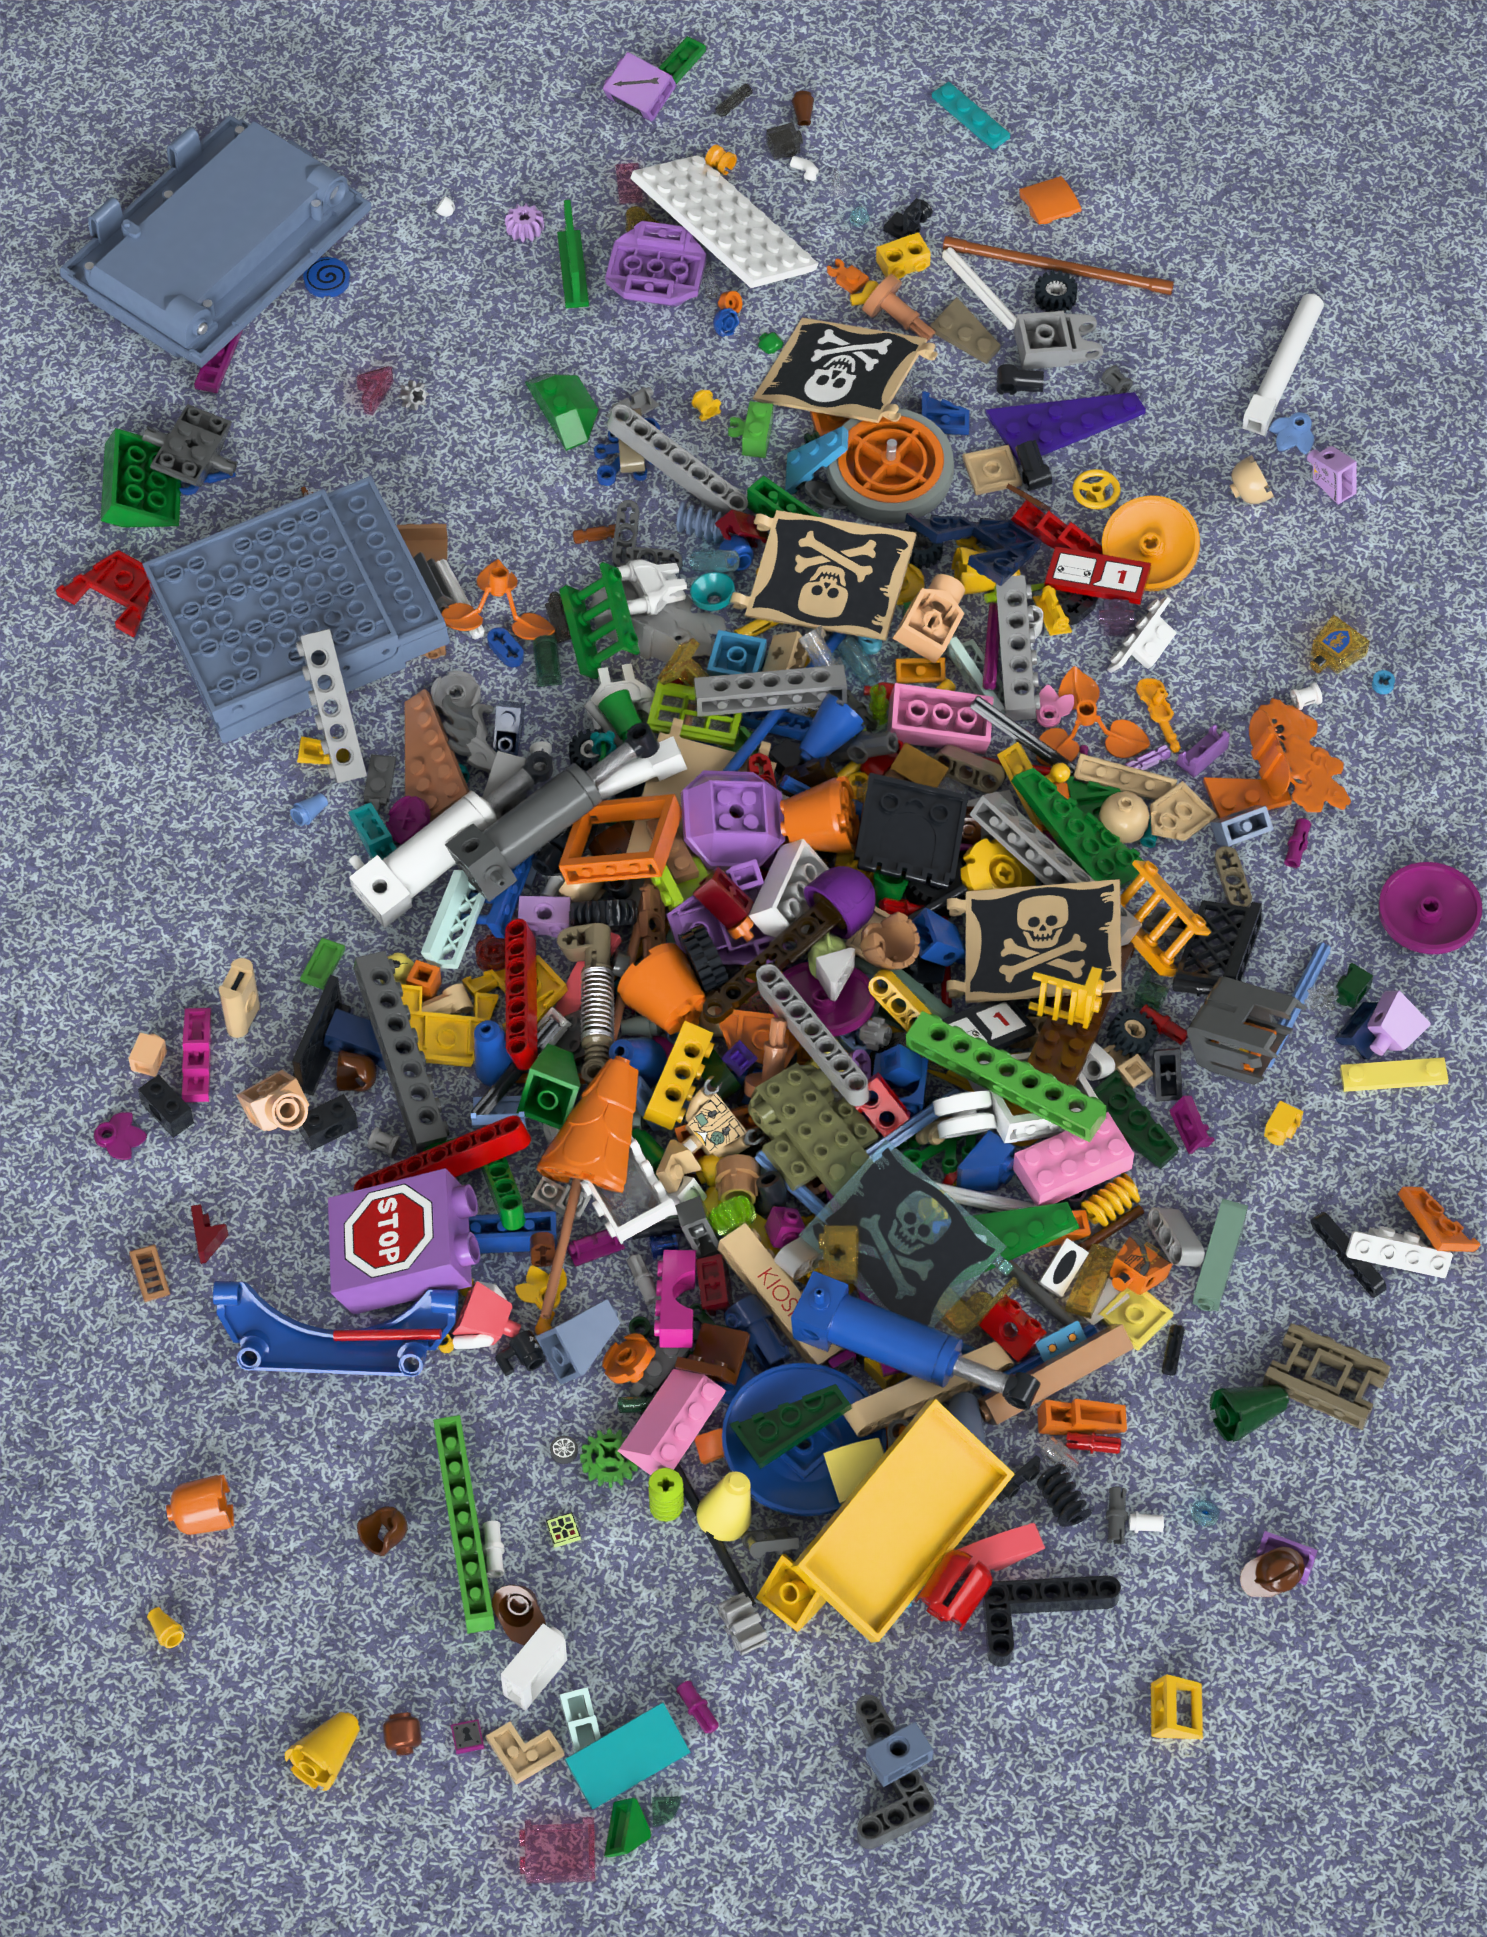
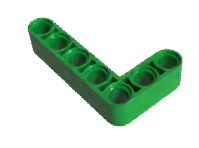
[423,1137,526,1230]

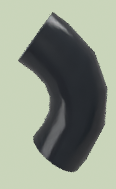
[748,1171,787,1217]

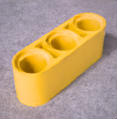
[868,969,932,1032]

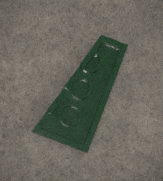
[1093,1070,1179,1169]
[729,1384,852,1469]

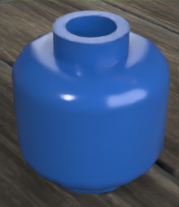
[718,535,754,572]

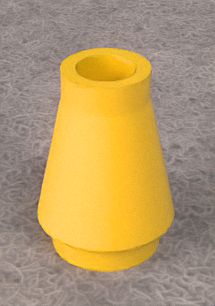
[147,1607,184,1648]

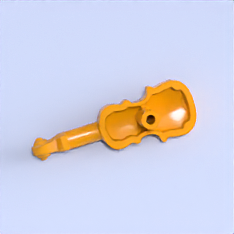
[1136,678,1181,753]

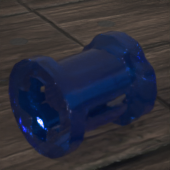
[649,1232,679,1260]

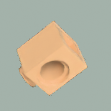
[129,1033,167,1077]

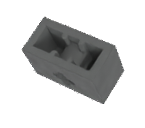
[675,1196,720,1259]

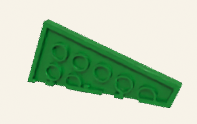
[1011,768,1158,889]
[910,1202,1080,1290]

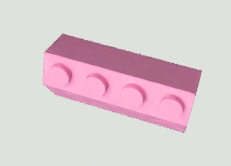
[618,1369,726,1475]

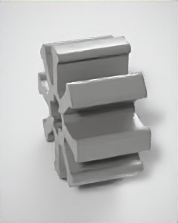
[717,1592,767,1656]

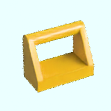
[1151,1674,1203,1739]

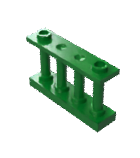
[559,562,640,679]

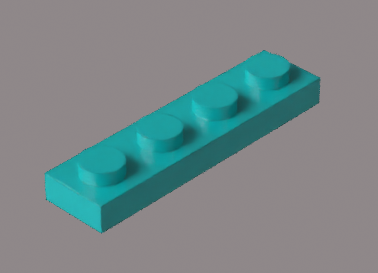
[932,82,1010,150]

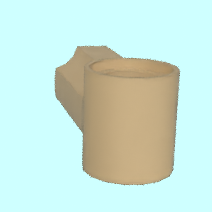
[422,983,474,1015]

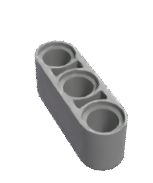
[1147,1207,1205,1267]
[774,1225,844,1280]

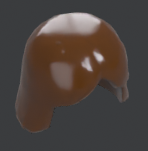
[336,1050,377,1092]
[357,1506,408,1556]

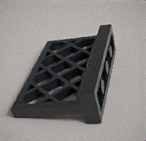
[1176,900,1263,985]
[292,975,351,1096]

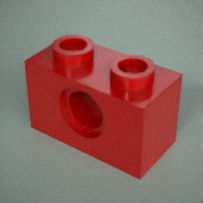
[979,1296,1047,1362]

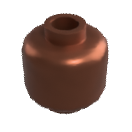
[383,1712,422,1756]

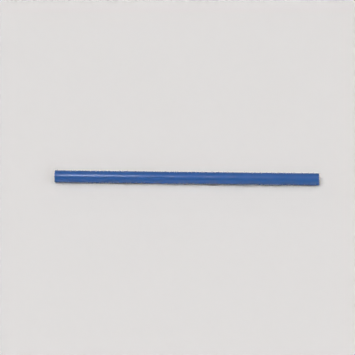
[722,632,848,771]

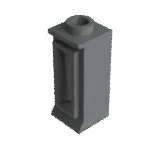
[413,552,456,613]

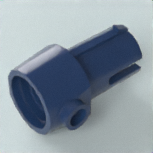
[724,1294,792,1371]

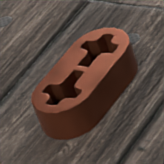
[530,1232,555,1267]

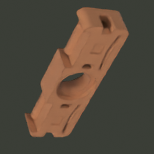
[639,884,666,962]

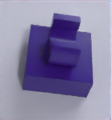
[721,1039,758,1077]

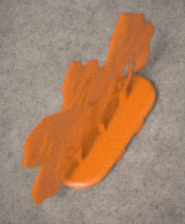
[1249,698,1351,812]

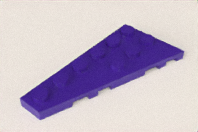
[986,392,1146,465]

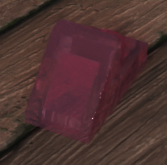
[356,366,394,416]

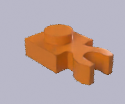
[827,259,869,294]

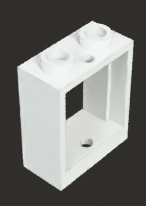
[501,1624,567,1711]

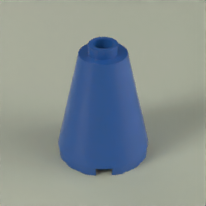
[799,694,866,762]
[474,1020,522,1087]
[609,1037,667,1088]

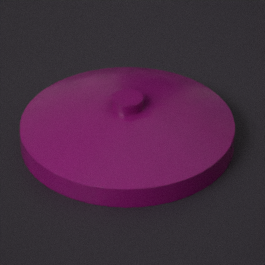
[1378,862,1482,954]
[771,962,875,1037]

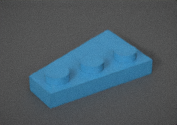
[785,426,849,495]

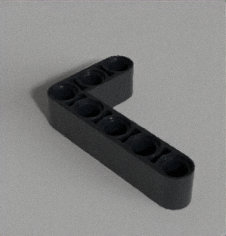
[983,1575,1121,1667]

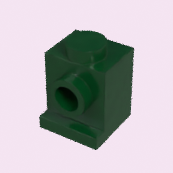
[1335,963,1373,1009]

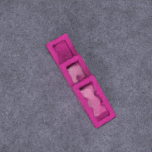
[182,1008,211,1102]

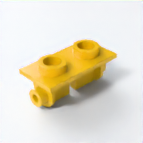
[1032,585,1072,636]

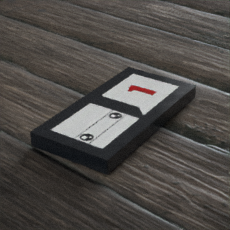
[934,1000,1037,1052]

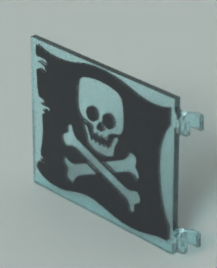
[799,1140,1014,1329]

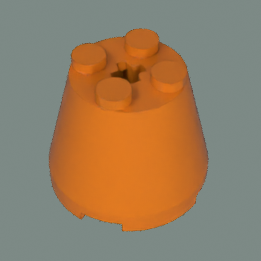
[780,776,860,854]
[617,943,707,1035]

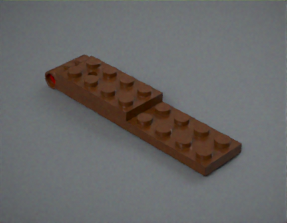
[1025,942,1135,1099]

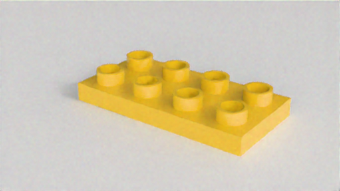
[791,1399,1015,1643]

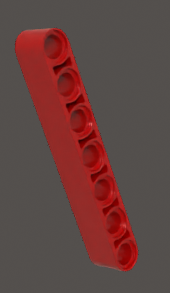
[505,918,538,1070]
[354,1115,532,1191]

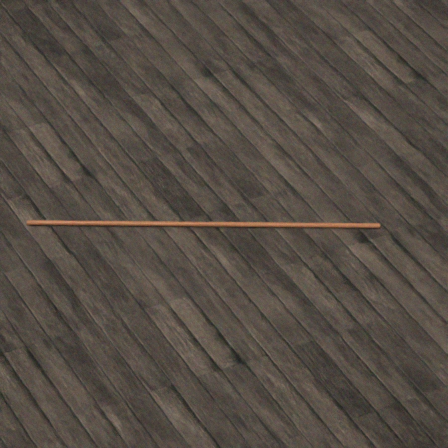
[540,704,696,1319]

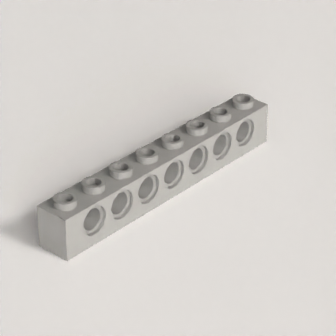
[969,792,1143,946]

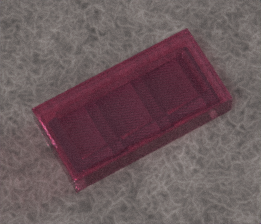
[615,163,642,204]

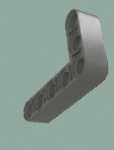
[856,1695,934,1849]

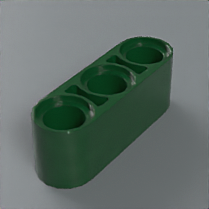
[685,1048,742,1102]

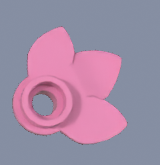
[1036,685,1074,728]

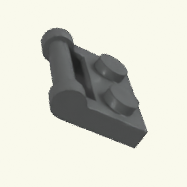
[741,1526,799,1559]

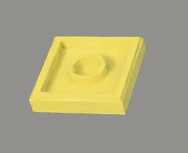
[1098,1288,1174,1351]

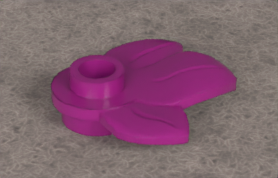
[94,1112,147,1160]

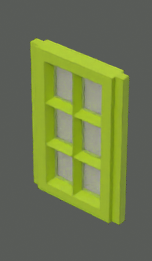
[647,681,743,747]

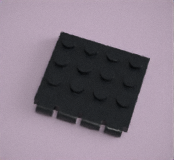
[853,773,969,889]

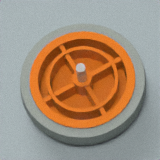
[827,408,954,523]

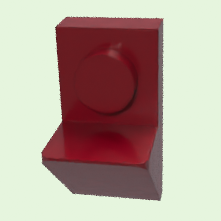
[191,1204,229,1264]

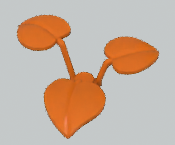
[441,559,555,640]
[1036,666,1150,766]

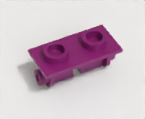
[567,1229,625,1267]

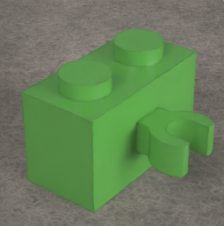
[728,401,773,458]

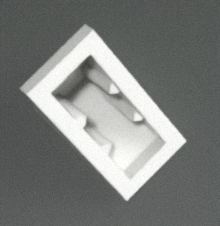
[816,948,855,1001]

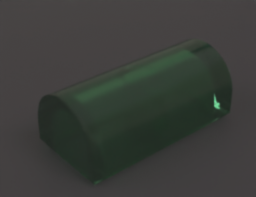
[532,635,562,687]

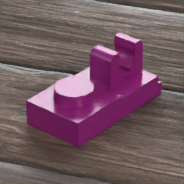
[1169,1096,1215,1154]

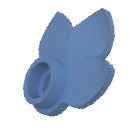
[1269,412,1314,454]

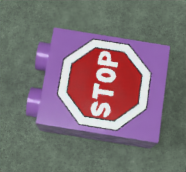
[328,1168,480,1314]

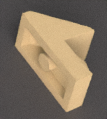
[656,1139,701,1194]

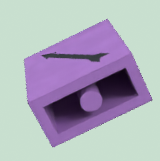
[603,52,677,122]

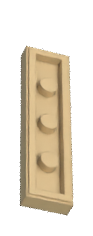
[1074,754,1177,800]

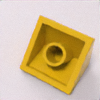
[756,1554,826,1632]

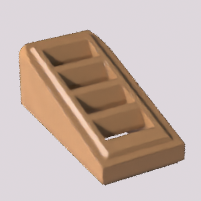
[129,1244,170,1303]

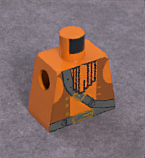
[1110,1232,1173,1295]

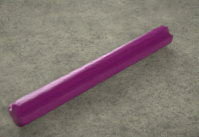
[982,602,1000,690]

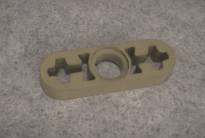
[1214,846,1252,908]

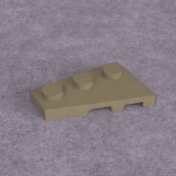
[929,297,1001,364]

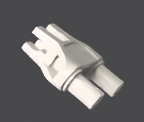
[617,559,687,616]
[586,663,659,733]

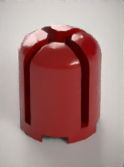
[915,1550,993,1632]

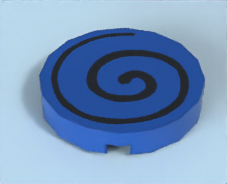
[303,257,350,298]

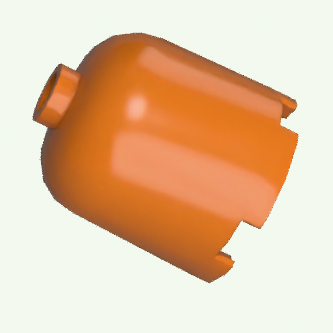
[166,1474,234,1535]

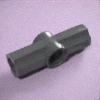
[828,731,899,764]

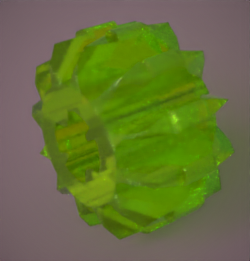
[709,1195,757,1236]

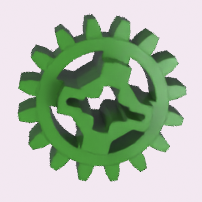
[580,1428,638,1488]

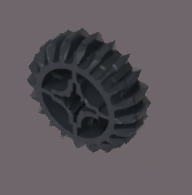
[569,899,638,926]

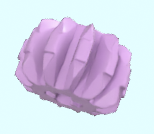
[505,203,544,243]

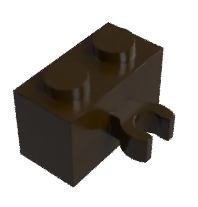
[778,756,838,797]

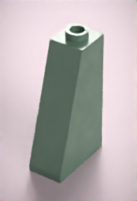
[1192,1198,1248,1311]

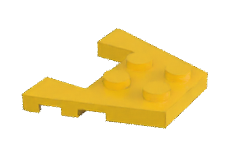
[462,955,568,1032]
[401,984,499,1067]

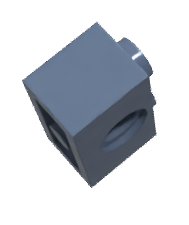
[1210,805,1274,847]
[866,1721,933,1787]

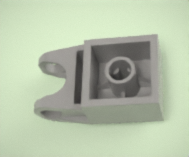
[1014,311,1103,370]

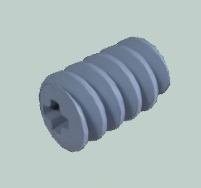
[676,502,723,543]

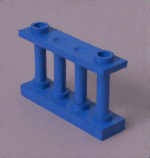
[453,853,535,938]

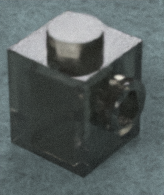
[766,122,803,160]

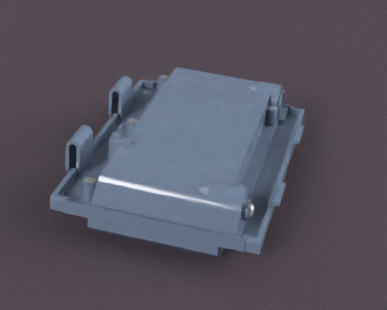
[60,115,372,368]

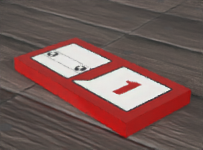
[1044,546,1151,605]

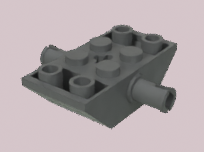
[142,404,238,487]

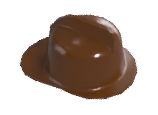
[1240,1546,1305,1597]
[492,1584,546,1646]

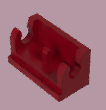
[715,509,769,548]
[693,867,754,930]
[696,1254,734,1316]

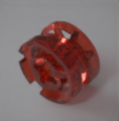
[475,934,505,972]

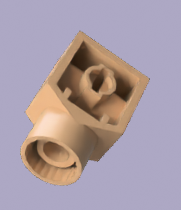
[892,574,965,663]
[236,1070,309,1131]

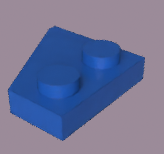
[921,391,970,435]

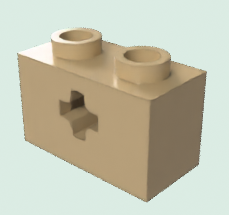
[762,631,810,672]

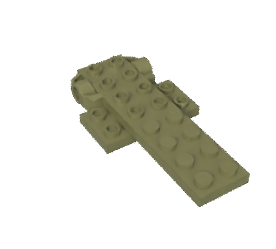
[748,1063,922,1256]

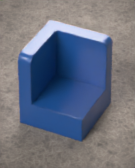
[880,1044,922,1087]

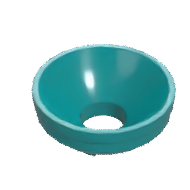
[690,572,735,611]

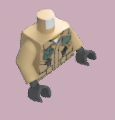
[681,1076,764,1157]

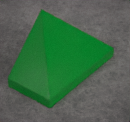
[604,1798,651,1857]

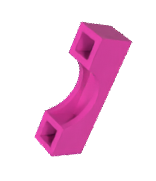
[654,1250,696,1348]

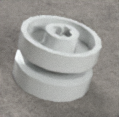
[933,1091,997,1139]

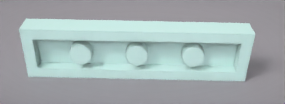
[947,636,1006,715]
[421,870,485,969]

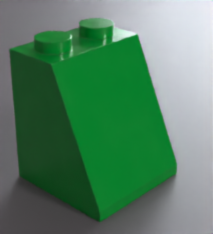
[516,1043,581,1130]

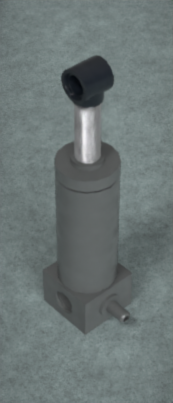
[445,722,660,902]

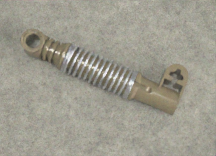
[557,923,615,1085]

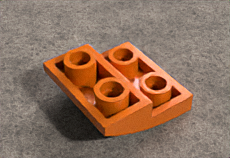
[1019,176,1081,225]

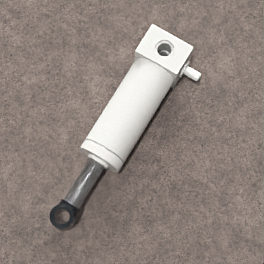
[349,751,553,928]

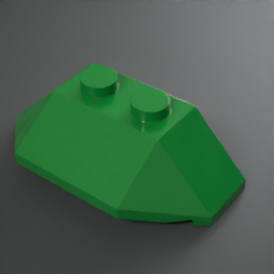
[525,373,599,451]

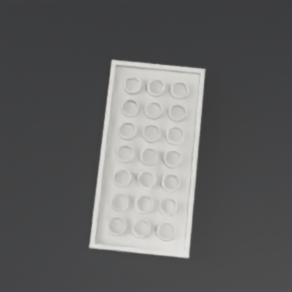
[631,155,819,288]

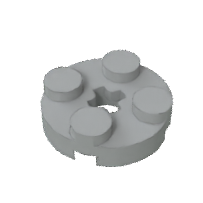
[431,671,481,716]

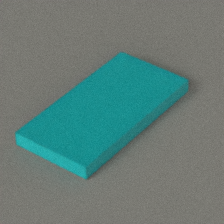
[564,1702,691,1810]

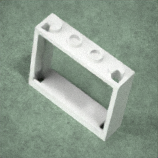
[967,1052,1098,1143]

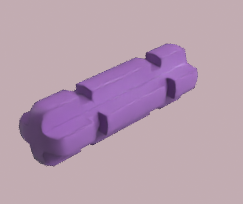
[1124,745,1171,770]

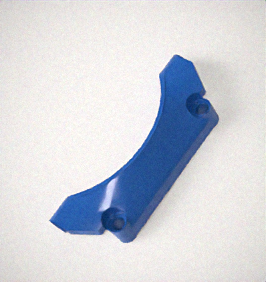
[213,1281,458,1377]

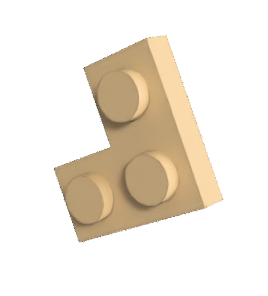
[486,1722,565,1785]

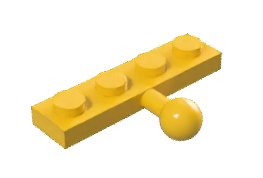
[997,742,1070,831]

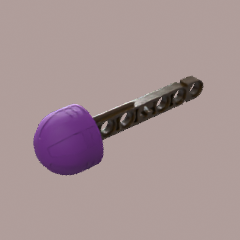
[703,866,875,1024]

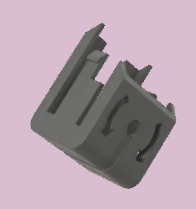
[1187,976,1307,1085]

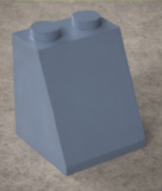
[535,1299,620,1384]

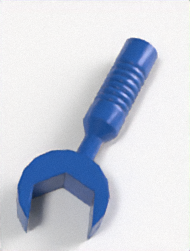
[180,471,236,495]

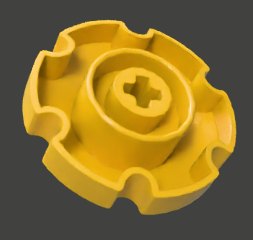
[961,838,1036,891]

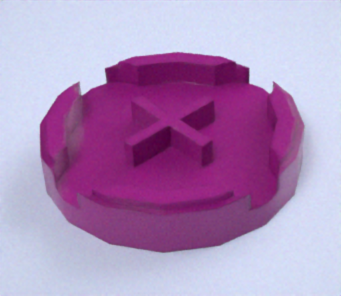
[386,795,431,845]

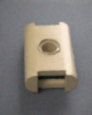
[219,958,260,1038]

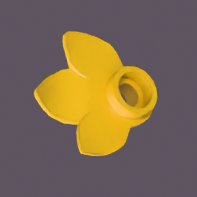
[515,1265,567,1309]

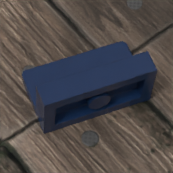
[1335,1002,1378,1060]

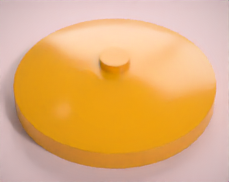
[1102,496,1200,591]

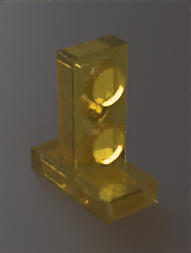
[657,638,709,687]

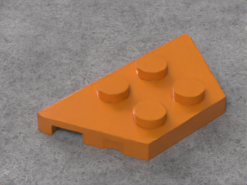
[715,1007,801,1069]

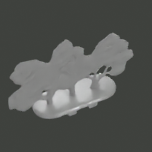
[589,580,727,664]

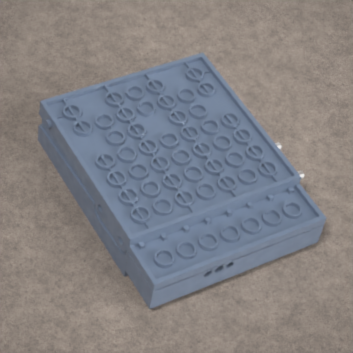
[142,476,450,743]

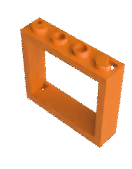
[559,794,682,885]

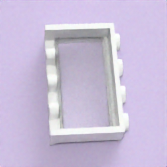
[580,1137,678,1244]

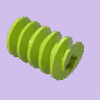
[648,1468,684,1522]

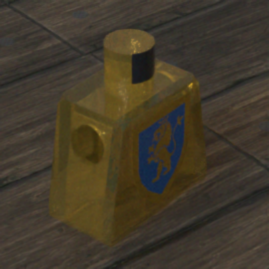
[1310,615,1370,674]

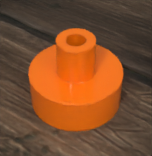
[718,291,742,314]
[727,915,754,942]

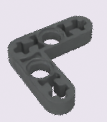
[612,500,683,571]

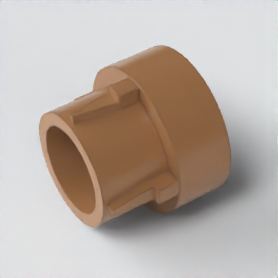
[715,1154,761,1210]

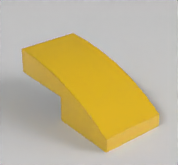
[297,736,349,764]

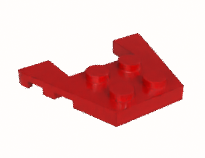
[56,550,152,637]

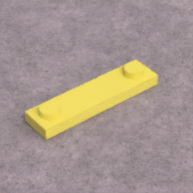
[1340,1057,1448,1092]

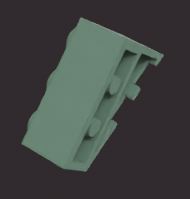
[870,969,956,1032]

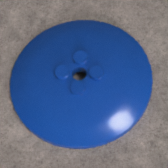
[722,1363,887,1517]

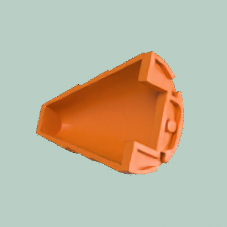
[536,1056,638,1193]

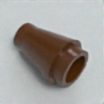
[791,91,814,126]

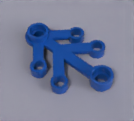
[594,418,660,486]

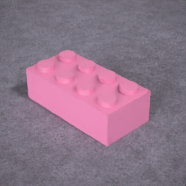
[887,683,994,754]
[1013,1112,1134,1206]

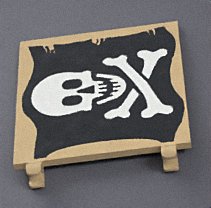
[753,318,938,423]

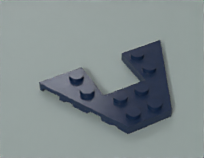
[905,513,1042,586]

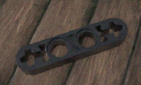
[1311,1212,1386,1298]

